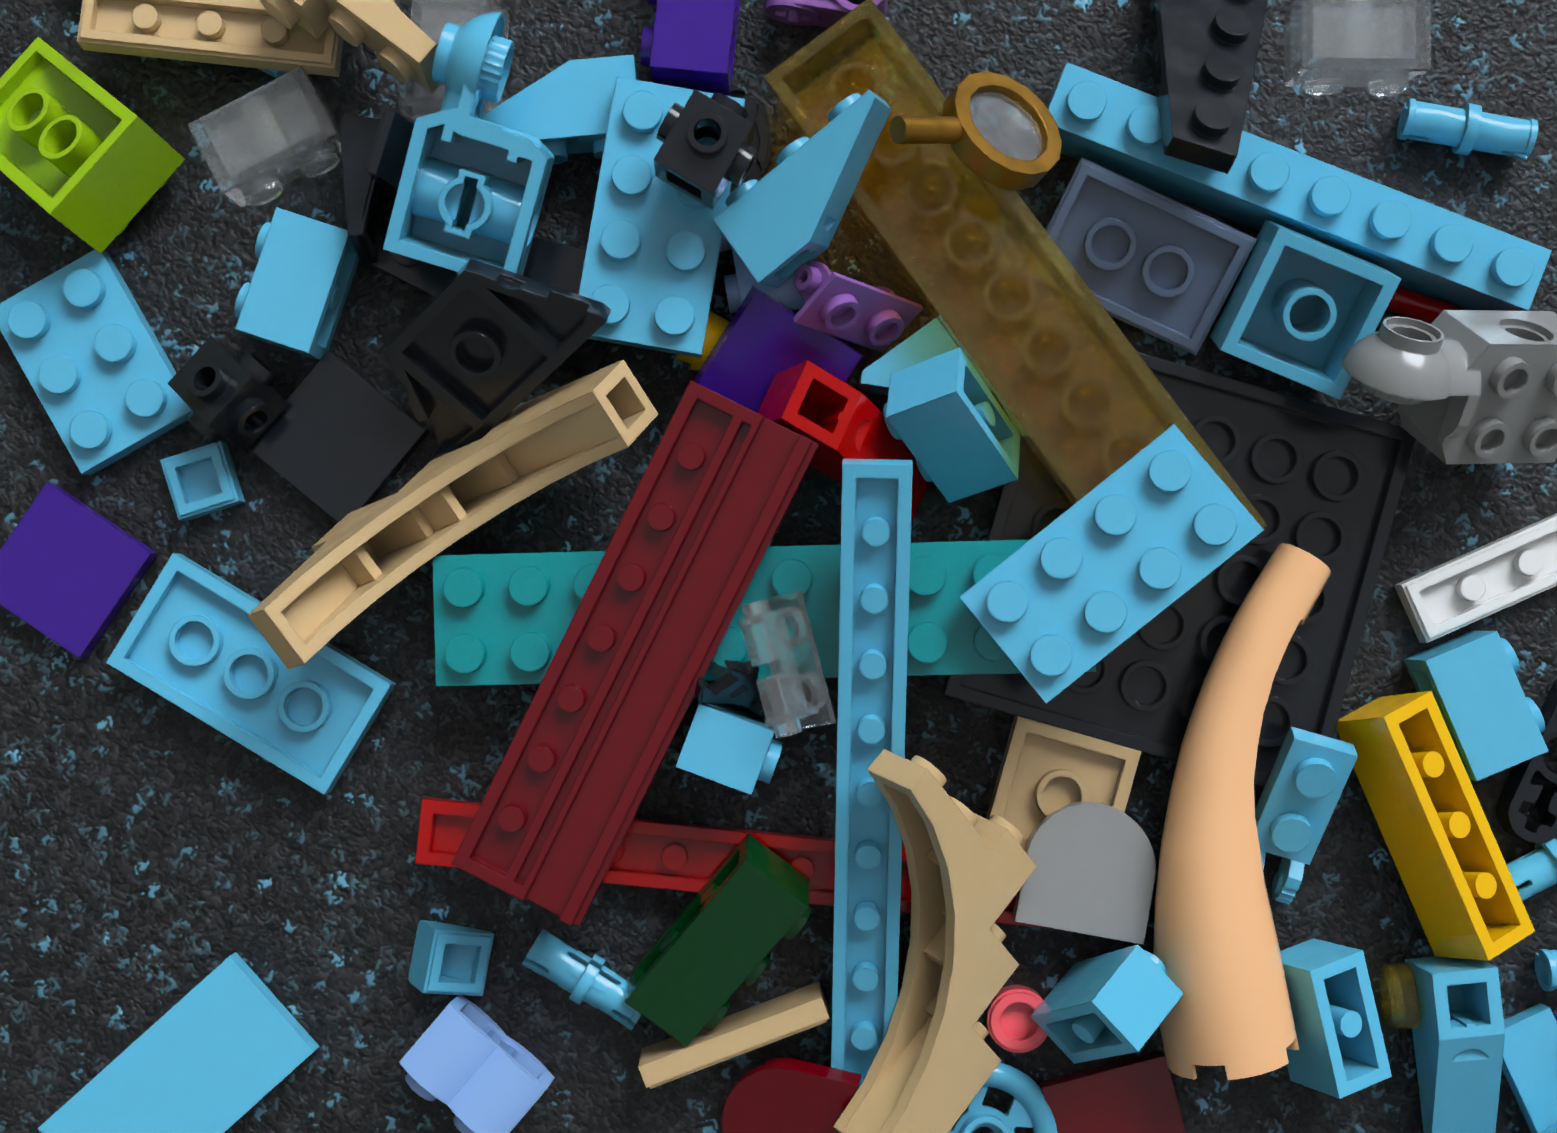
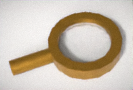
[890,71,1062,191]

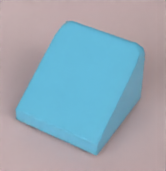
[408,920,494,996]

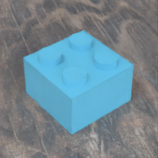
[1210,219,1401,400]

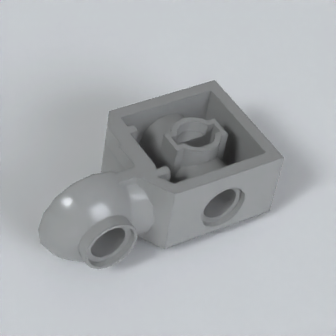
[1342,310,1557,465]

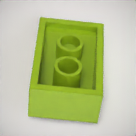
[0,37,185,254]

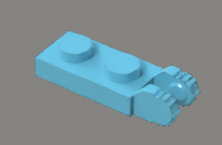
[1255,726,1358,905]

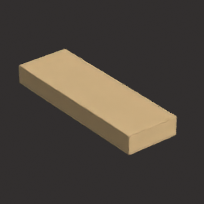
[638,981,830,1089]

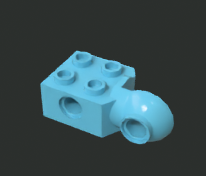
[383,12,555,276]

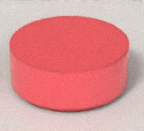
[985,984,1048,1053]

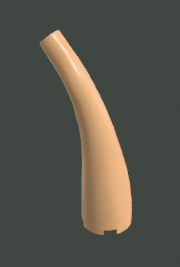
[1153,543,1331,1080]

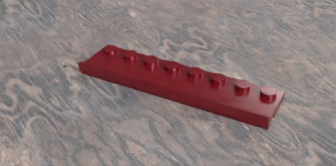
[451,380,820,926]

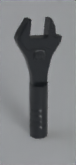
[695,659,802,731]

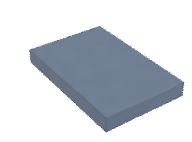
[1024,156,1257,355]

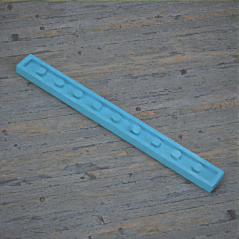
[831,459,913,1086]

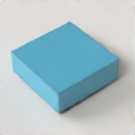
[160,441,245,521]

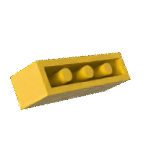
[1336,691,1535,961]

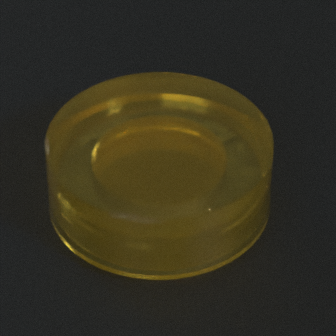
[1378,963,1420,1030]

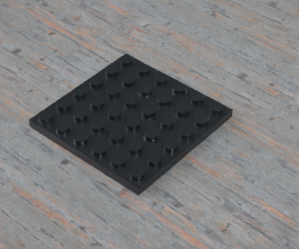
[942,327,1416,787]

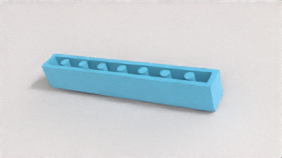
[1047,62,1552,311]

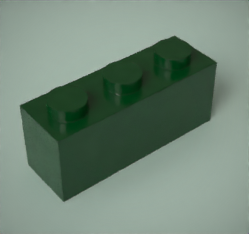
[624,834,811,1047]

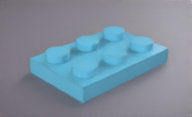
[0,250,193,476]

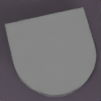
[1012,801,1156,945]

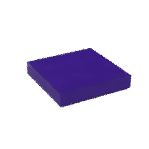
[693,286,863,413]
[0,482,158,658]

